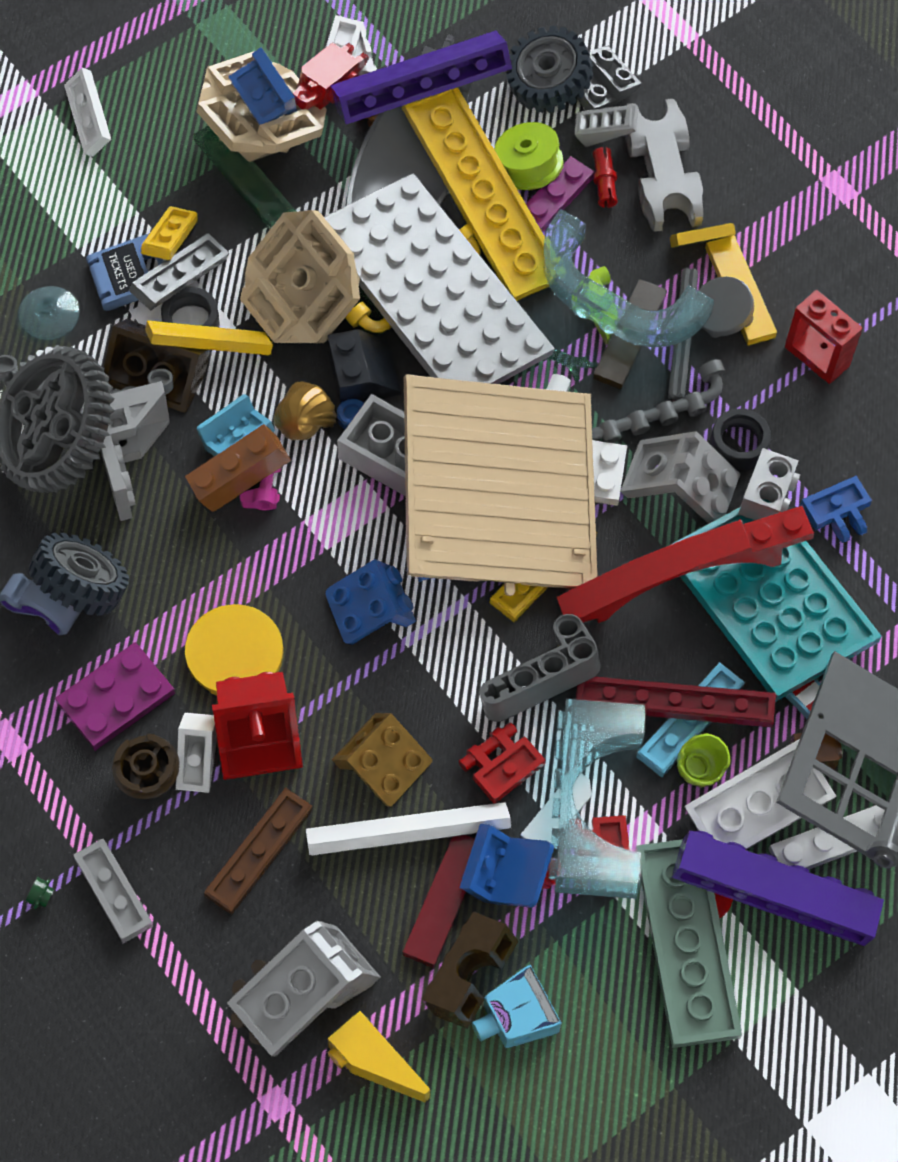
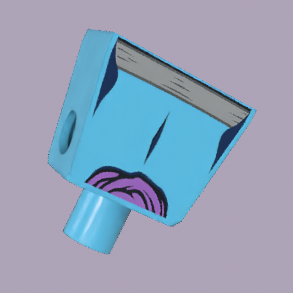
[472,965,561,1048]

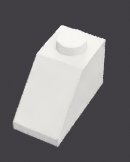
[176,713,217,793]

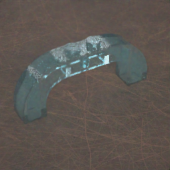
[543,209,714,347]

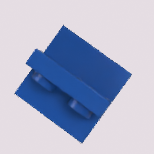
[228,47,297,125]

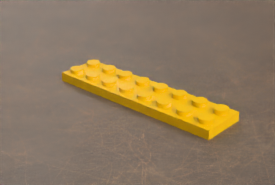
[402,87,567,301]

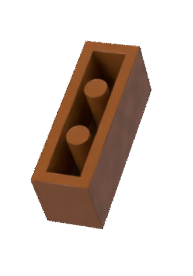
[185,424,291,512]

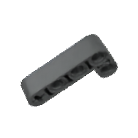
[479,614,601,722]

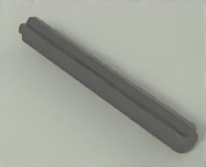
[668,268,698,401]

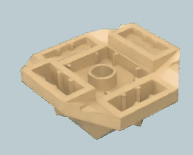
[196,51,326,162]
[240,210,360,343]

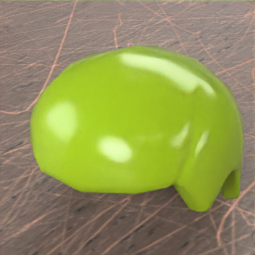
[676,733,731,788]

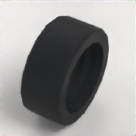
[161,287,220,327]
[710,409,771,471]

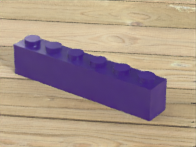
[330,31,512,124]
[671,830,884,946]

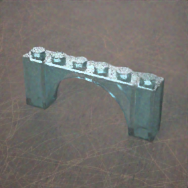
[549,699,645,899]

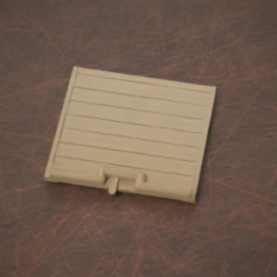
[404,374,598,596]

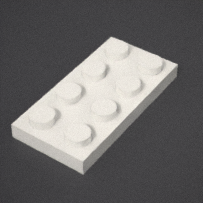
[684,739,836,850]

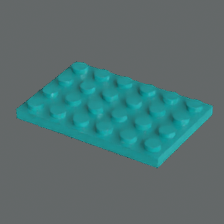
[673,499,882,702]

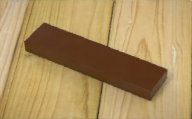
[204,787,313,915]

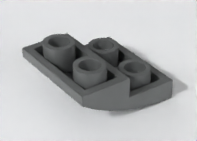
[575,45,642,110]

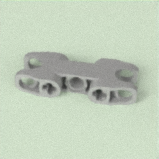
[625,99,703,232]

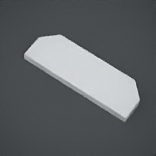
[520,769,592,844]

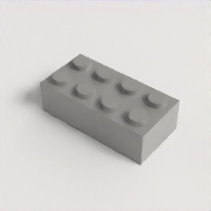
[337,394,406,496]

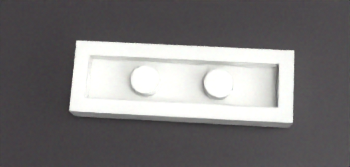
[64,68,111,156]

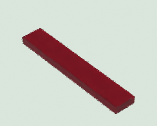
[575,677,776,728]

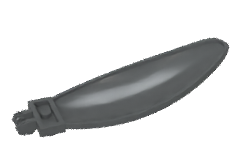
[347,35,474,206]

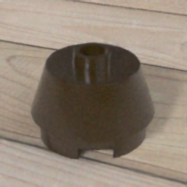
[112,734,180,799]

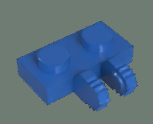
[800,476,872,543]

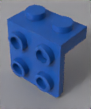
[325,559,416,644]
[459,824,554,908]

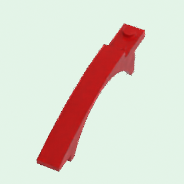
[557,506,814,623]

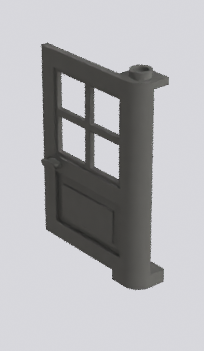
[776,652,898,868]

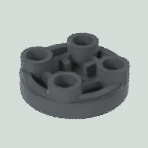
[693,276,755,338]

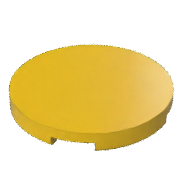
[185,604,283,696]

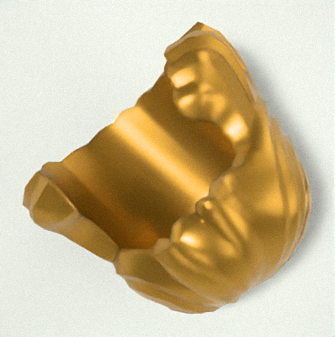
[273,381,337,440]

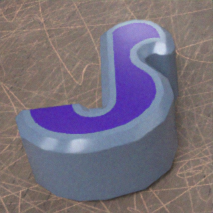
[0,573,80,635]

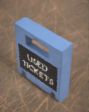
[86,233,164,311]

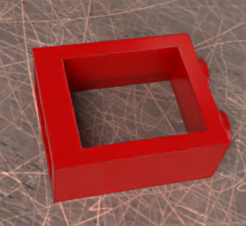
[784,289,863,385]

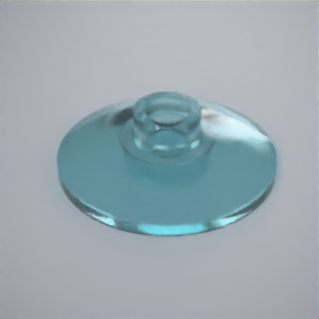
[18,286,80,340]

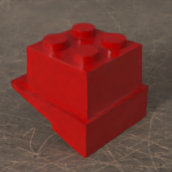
[212,672,303,780]

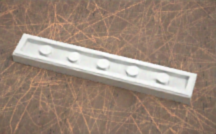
[306,802,511,855]

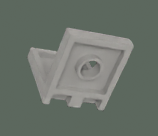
[620,431,740,524]

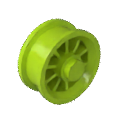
[495,122,564,190]

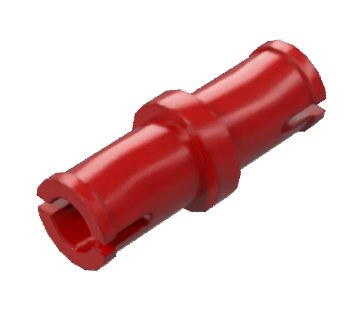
[593,147,618,208]

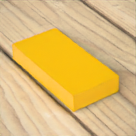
[670,223,736,248]

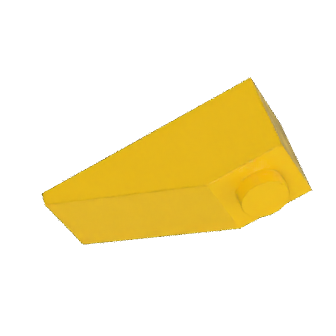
[328,1011,430,1103]

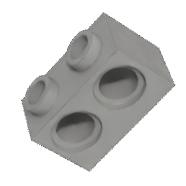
[738,448,800,520]

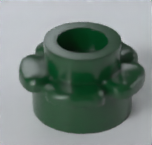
[25,877,54,910]

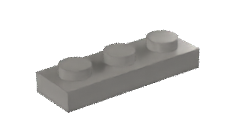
[73,838,153,943]

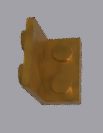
[332,713,432,807]

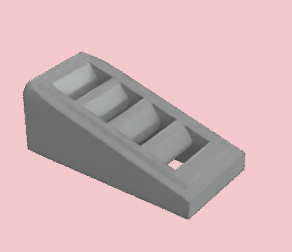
[575,105,638,147]

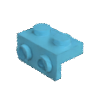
[197,394,275,457]

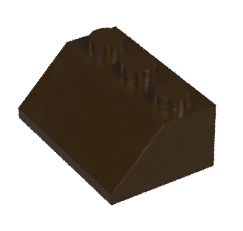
[103,319,211,413]

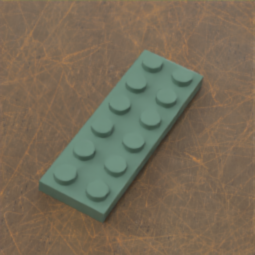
[635,839,742,1048]

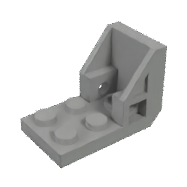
[100,381,170,521]
[227,921,381,1057]

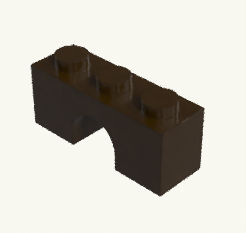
[421,912,518,1029]

